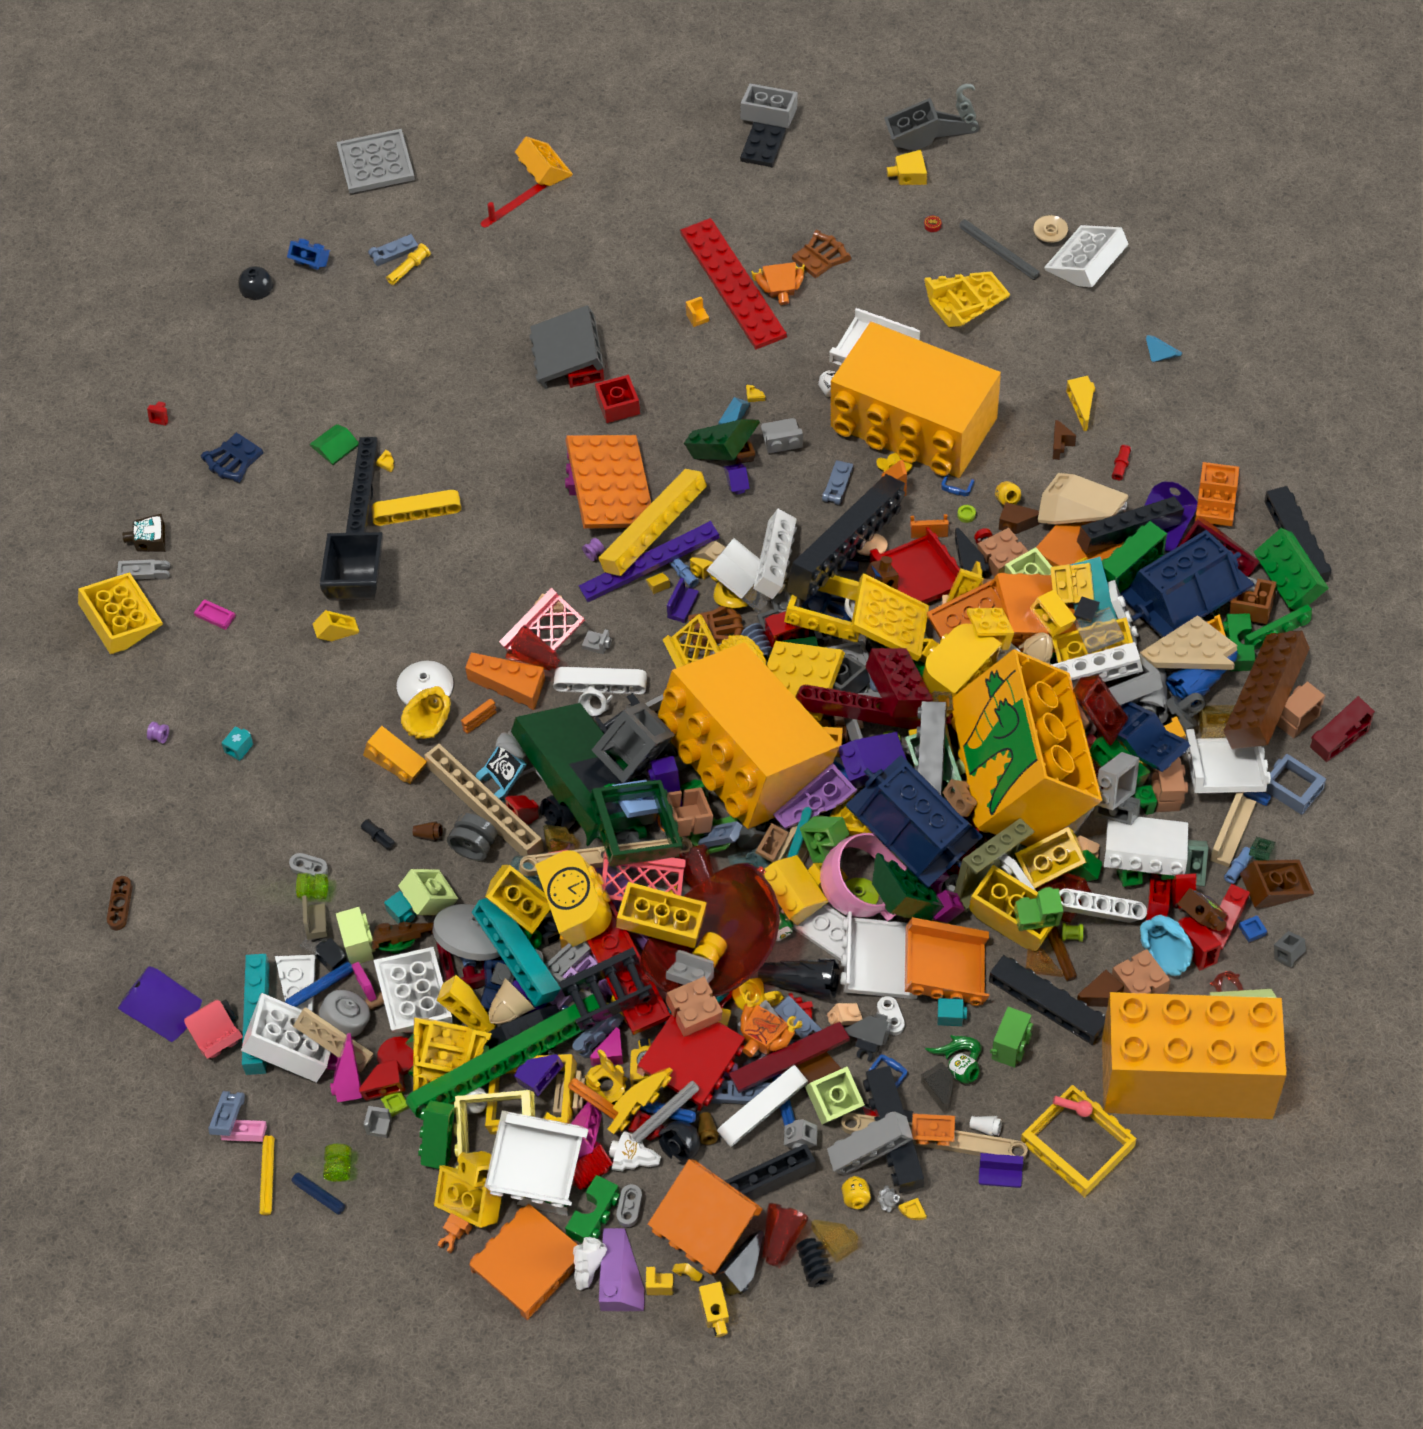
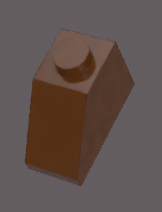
[999,502,1040,534]
[1077,970,1124,1007]

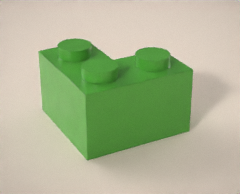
[800,816,849,863]
[1014,887,1063,931]

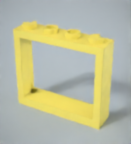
[454,1090,535,1169]

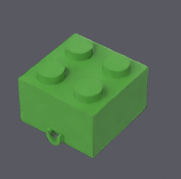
[990,1007,1033,1068]

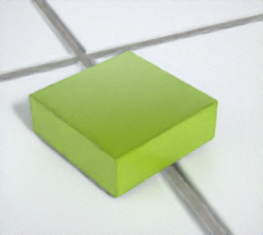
[381,1092,409,1117]

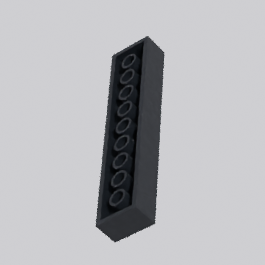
[787,474,905,601]

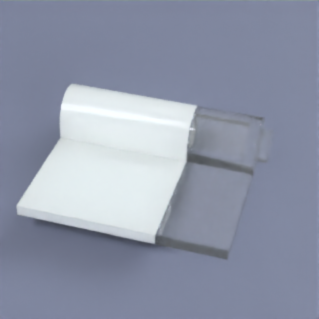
[706,538,770,613]

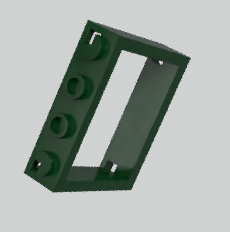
[589,780,683,866]

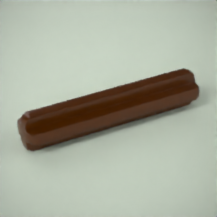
[1048,926,1077,981]

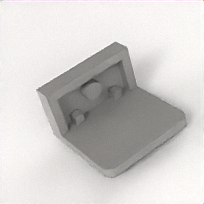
[761,418,803,454]

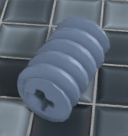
[741,623,773,661]

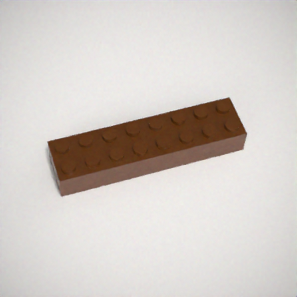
[1223,630,1310,749]

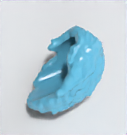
[1140,915,1193,976]

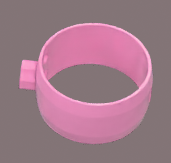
[820,833,906,921]

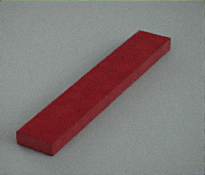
[729,1021,850,1093]

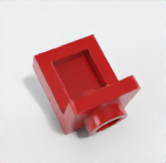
[628,1110,664,1141]

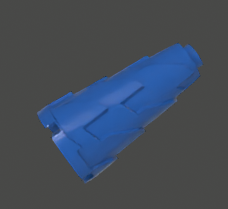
[1166,651,1238,705]

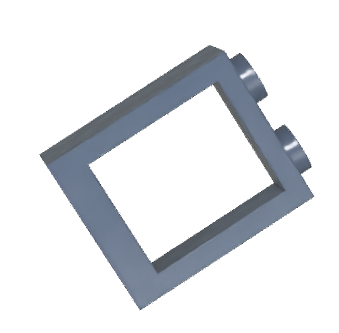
[1266,754,1326,815]

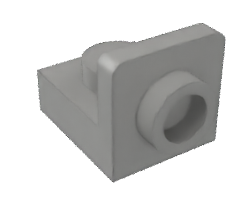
[582,629,612,654]

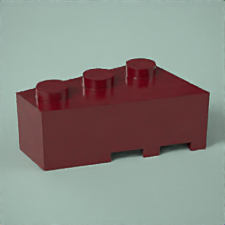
[1310,696,1375,763]

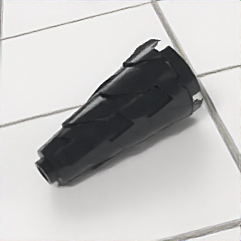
[758,958,839,1000]

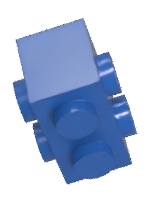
[287,238,330,269]

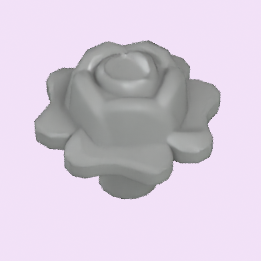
[877,1186,900,1212]

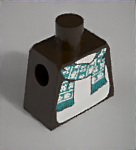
[122,514,166,552]

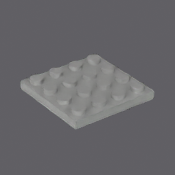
[337,129,415,194]

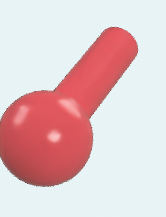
[1053,1096,1093,1117]

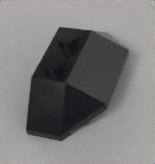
[485,1004,560,1056]

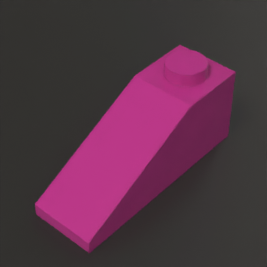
[330,1033,362,1102]
[571,1102,602,1158]

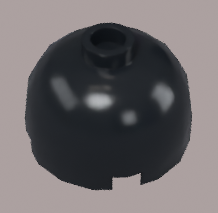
[238,266,273,300]
[540,795,576,834]
[659,1121,701,1164]

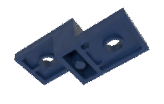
[1097,701,1191,772]

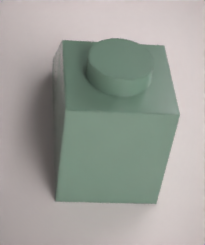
[1185,840,1208,886]

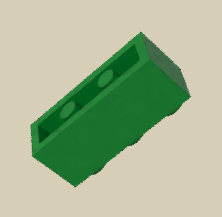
[1089,734,1151,787]
[418,1100,455,1169]

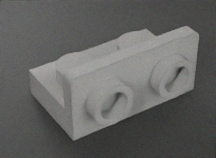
[666,950,714,985]

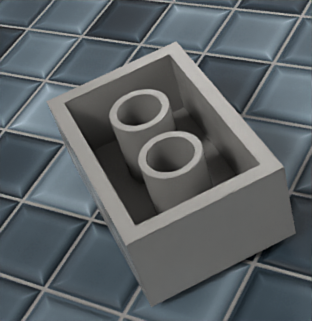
[740,84,798,128]

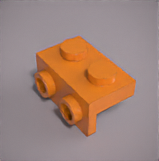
[912,1114,955,1146]

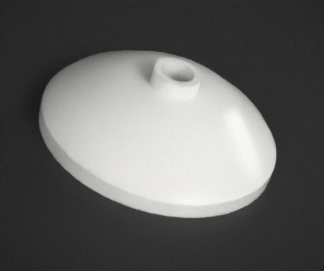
[397,661,454,705]

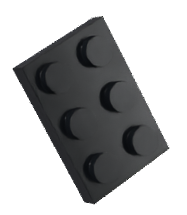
[740,122,786,168]

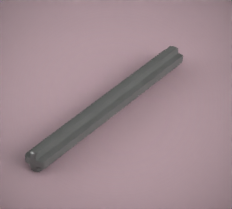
[959,219,1040,280]

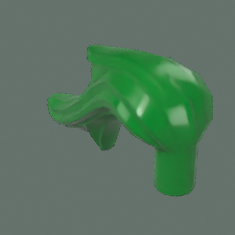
[925,1035,982,1061]

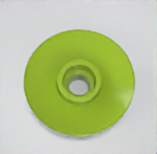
[845,878,879,905]

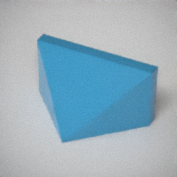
[1146,335,1182,362]
[719,397,750,424]

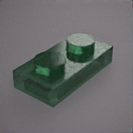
[1249,836,1276,861]

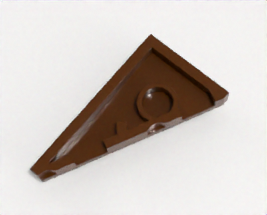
[372,922,434,949]

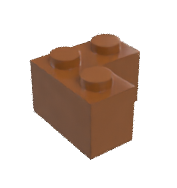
[1230,579,1276,624]

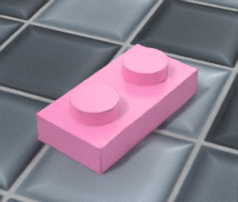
[221,1120,267,1142]

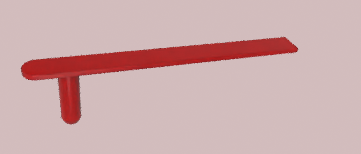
[481,184,548,228]

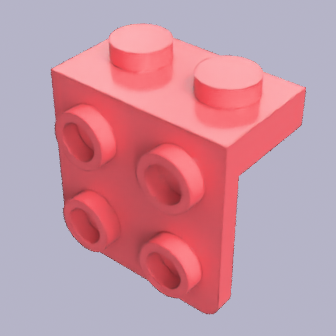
[184,1000,243,1059]

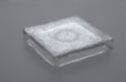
[1074,607,1124,654]

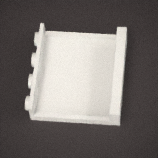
[829,308,920,366]
[1185,729,1271,793]
[1104,817,1188,876]
[840,911,918,999]
[484,1111,588,1208]

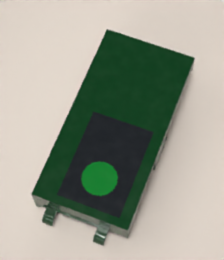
[511,703,658,846]

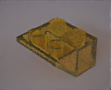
[1198,705,1235,739]

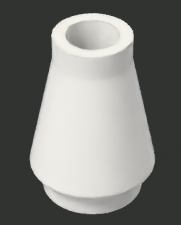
[970,1116,1002,1136]

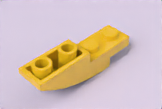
[608,1068,673,1134]

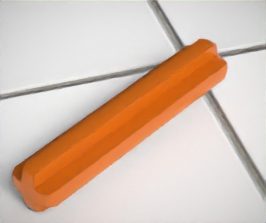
[568,1078,619,1120]

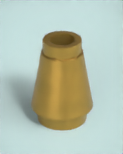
[698,1112,719,1145]

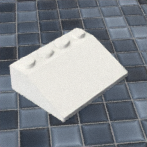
[1044,225,1128,287]
[374,947,452,1032]
[241,993,330,1082]

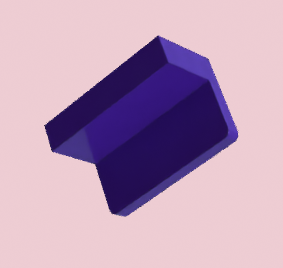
[667,578,699,623]
[979,1153,1023,1188]

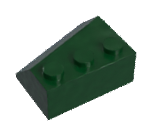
[684,419,760,460]
[872,853,944,921]

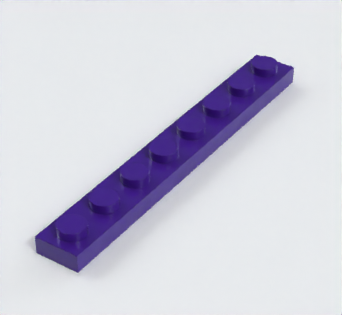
[579,521,720,603]

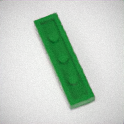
[1244,604,1312,650]

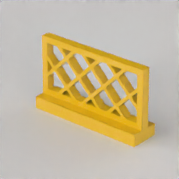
[663,614,720,668]

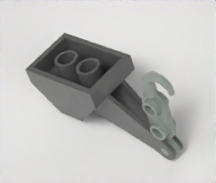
[884,84,979,151]

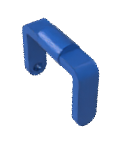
[941,474,975,497]
[868,1054,907,1088]

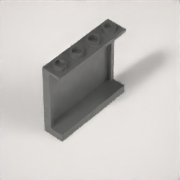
[529,305,604,389]

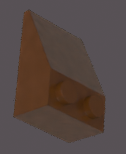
[1240,859,1314,908]

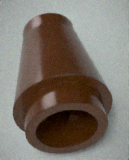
[412,821,443,841]

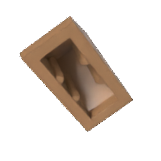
[755,823,789,862]

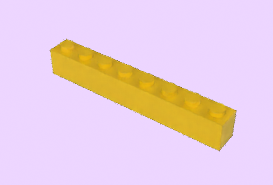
[599,469,707,576]

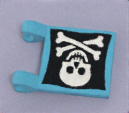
[476,747,526,802]

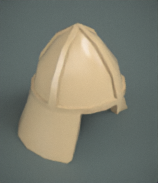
[1018,632,1053,664]
[489,978,535,1024]

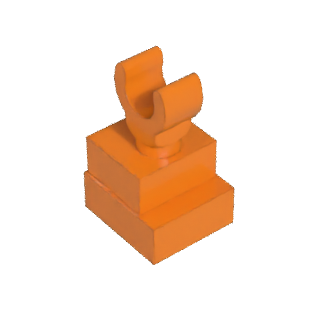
[438,1213,473,1253]

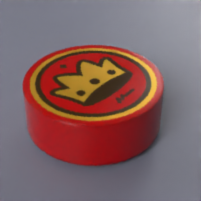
[924,216,941,232]

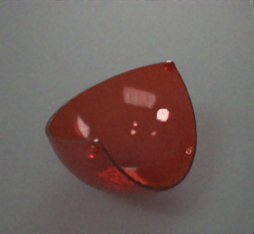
[640,863,780,997]

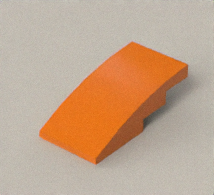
[1195,462,1239,526]

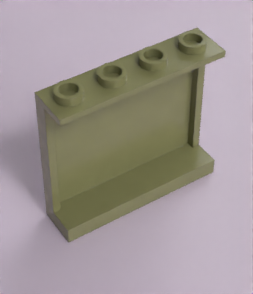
[954,818,1034,913]

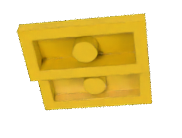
[1050,563,1094,604]

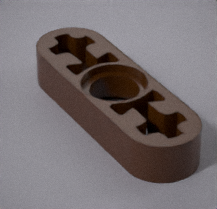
[107,876,132,931]

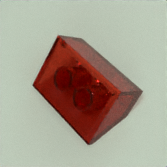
[1073,675,1128,745]

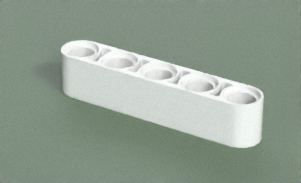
[553,667,647,694]
[1059,889,1147,923]
[717,1065,808,1147]

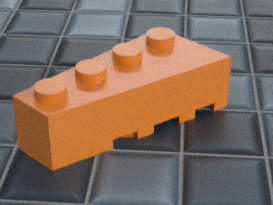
[465,652,545,710]

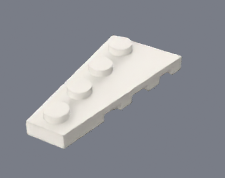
[275,955,316,1012]

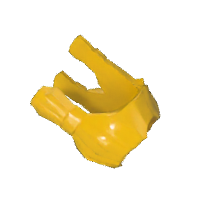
[585,1049,628,1103]

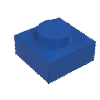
[1239,915,1267,943]

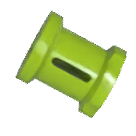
[1062,923,1083,942]

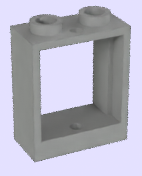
[1097,752,1139,811]

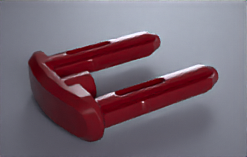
[436,941,494,989]

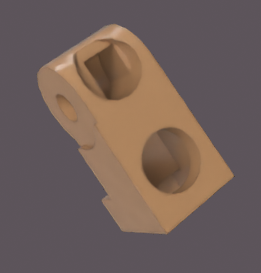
[942,779,977,817]

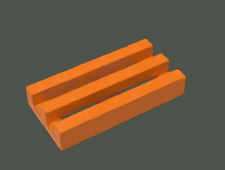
[461,699,497,734]

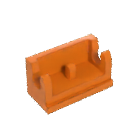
[910,514,948,538]

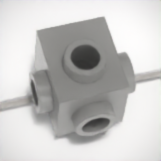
[784,1119,817,1149]

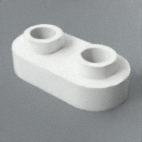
[877,996,904,1036]

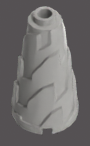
[1131,668,1169,724]

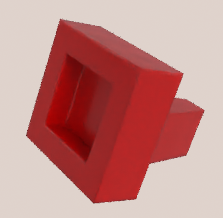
[147,401,168,426]

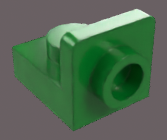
[1134,785,1157,815]

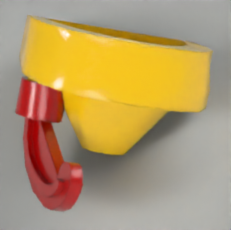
[719,978,764,1011]

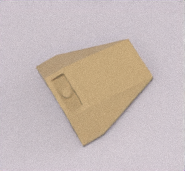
[1038,473,1128,524]

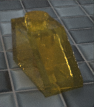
[543,825,577,853]
[811,1220,858,1263]

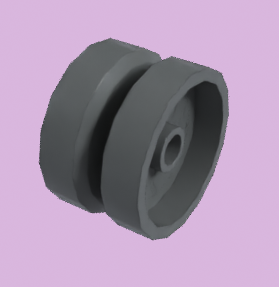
[447,813,497,861]

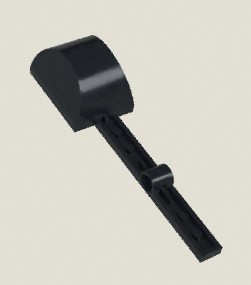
[320,437,383,601]

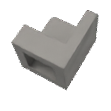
[364,1106,392,1138]

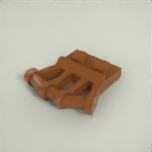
[792,230,851,279]
[688,606,744,646]

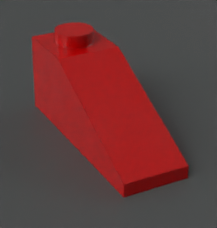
[1146,873,1171,920]
[1209,884,1250,950]

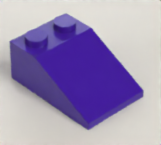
[838,732,907,788]

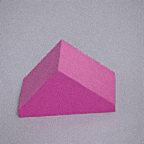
[590,1027,623,1067]

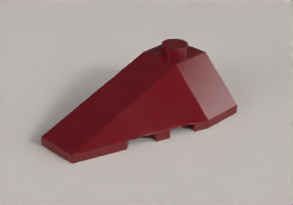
[1178,517,1259,577]

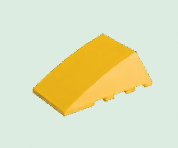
[924,272,1010,327]
[413,1017,492,1105]

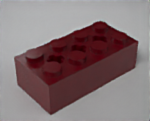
[865,648,933,718]

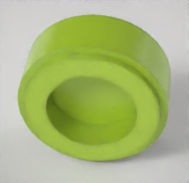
[957,505,976,523]

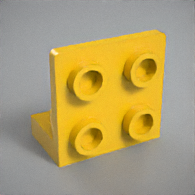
[946,561,984,602]
[966,608,1014,650]

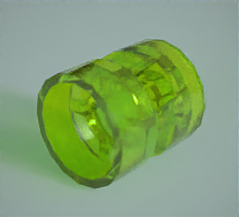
[296,873,329,899]
[323,1144,352,1182]

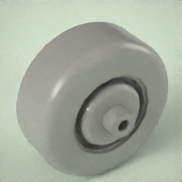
[319,990,370,1037]

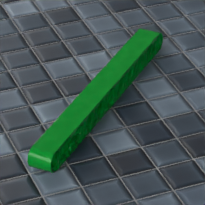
[406,994,609,1118]

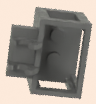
[592,702,675,783]

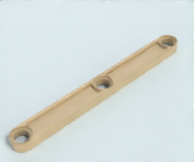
[519,837,692,876]
[842,1113,1028,1161]

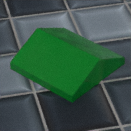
[309,424,359,465]

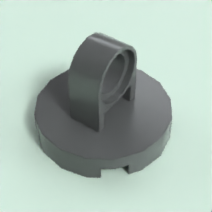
[1166,693,1205,729]

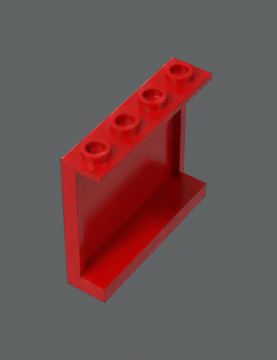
[870,527,960,604]
[637,1010,745,1111]

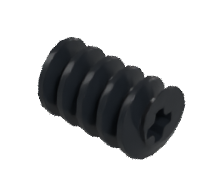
[796,1238,833,1287]

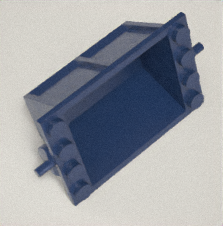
[1120,530,1254,638]
[845,755,983,888]

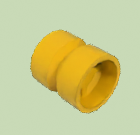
[692,932,727,968]

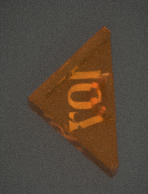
[1026,948,1063,977]

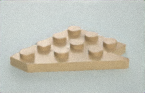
[1140,616,1237,670]

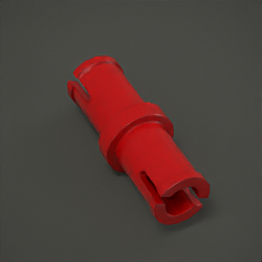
[1111,445,1131,481]

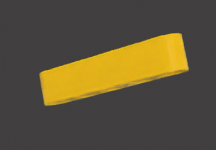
[371,490,461,526]

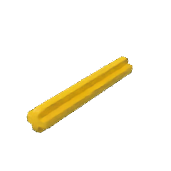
[259,1135,275,1215]

